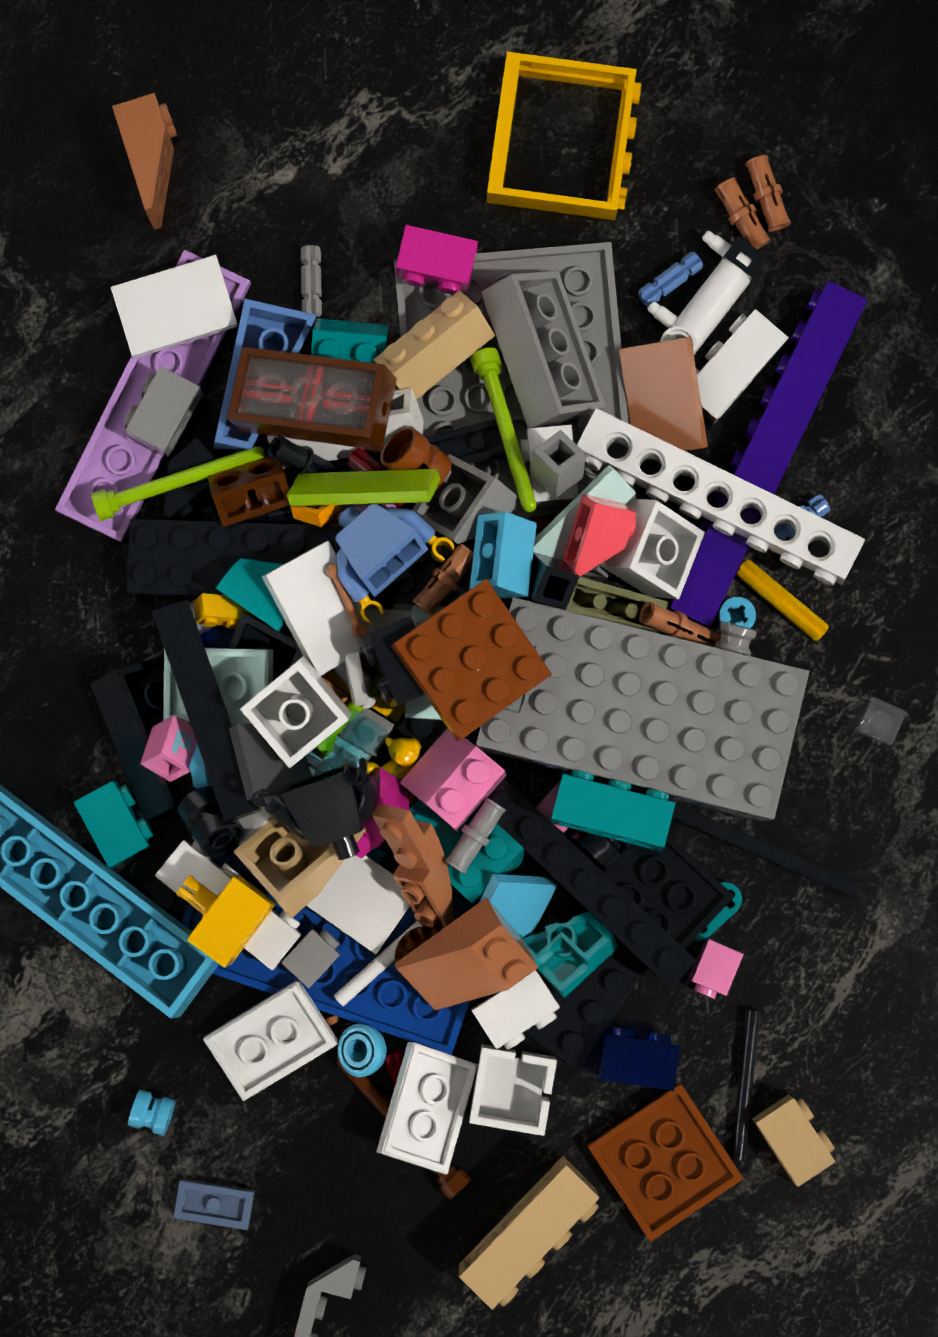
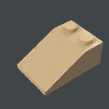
[233,818,367,918]

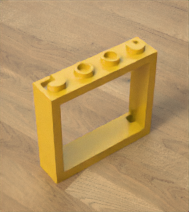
[487,51,641,220]

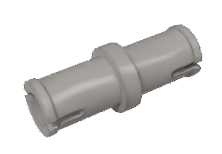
[445,797,506,874]

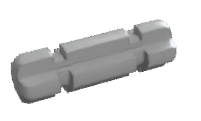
[301,245,322,317]

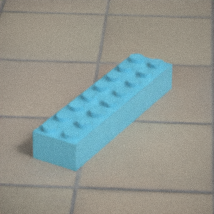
[0,785,219,1018]

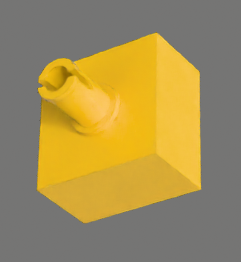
[176,875,277,968]

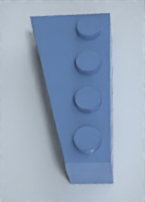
[213,299,317,453]

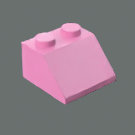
[400,728,506,832]

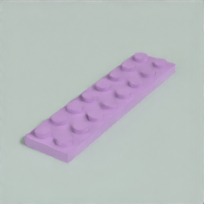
[55,250,251,543]

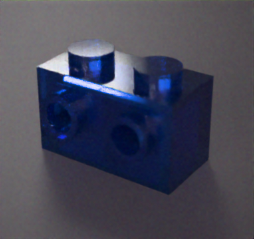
[597,1026,680,1091]

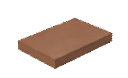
[619,337,708,451]

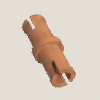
[745,155,791,232]
[714,177,771,249]
[412,543,474,616]

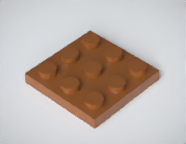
[391,579,552,741]
[587,1082,744,1242]

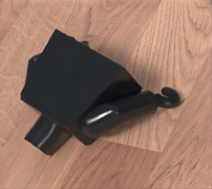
[252,758,377,860]

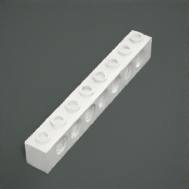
[577,408,865,586]

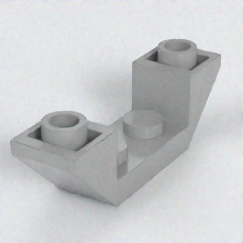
[294,1254,366,1337]

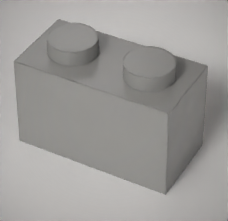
[124,366,203,458]

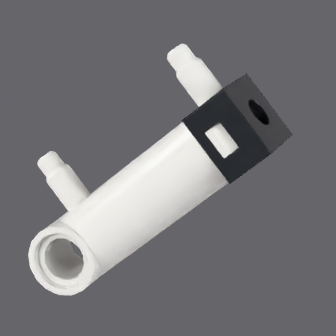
[647,231,768,355]

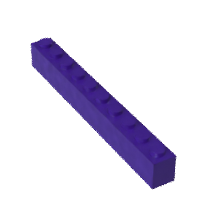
[665,281,868,628]

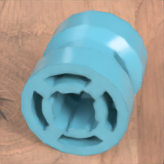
[128,1089,176,1136]

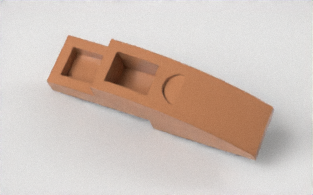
[372,804,453,928]

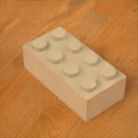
[459,1156,600,1310]

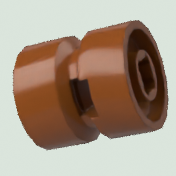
[380,426,451,489]

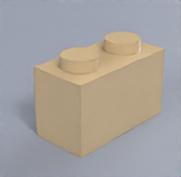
[752,1094,835,1187]

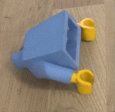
[335,504,454,624]

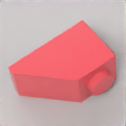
[562,494,636,576]

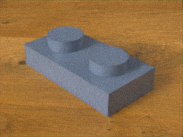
[173,1179,255,1230]

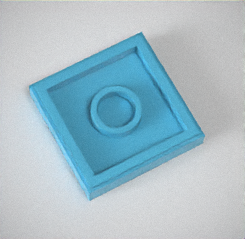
[479,874,557,938]

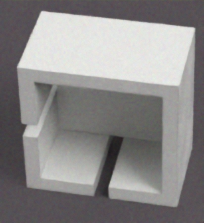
[469,1044,557,1136]

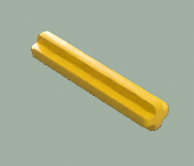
[736,559,829,641]

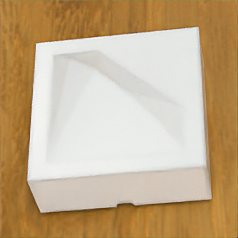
[344,652,371,707]

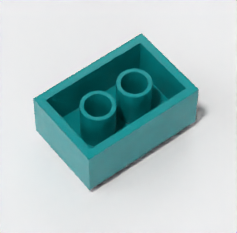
[551,770,675,852]
[410,799,529,906]

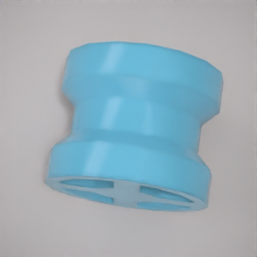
[716,597,756,628]

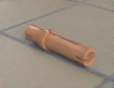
[639,601,721,647]

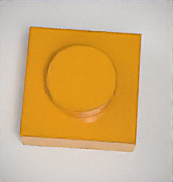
[290,505,345,527]

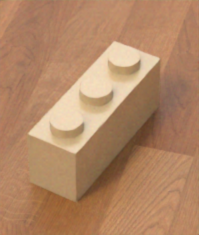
[374,290,495,400]

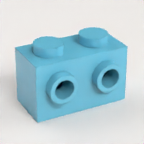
[470,511,537,599]

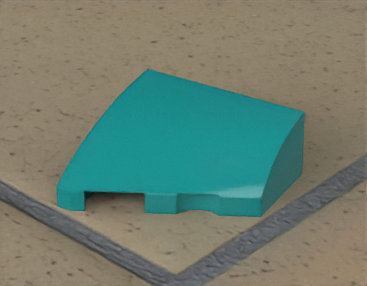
[216,558,286,631]
[519,912,619,998]

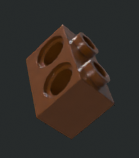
[208,456,290,527]

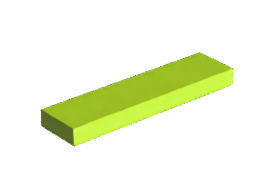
[287,469,441,506]

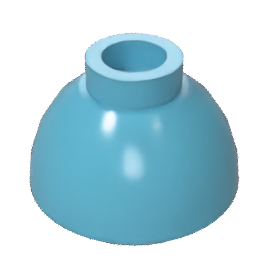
[337,1024,387,1077]

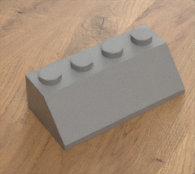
[481,271,606,428]

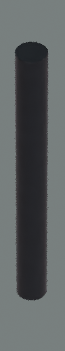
[730,1009,760,1161]

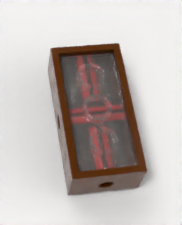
[227,347,397,451]

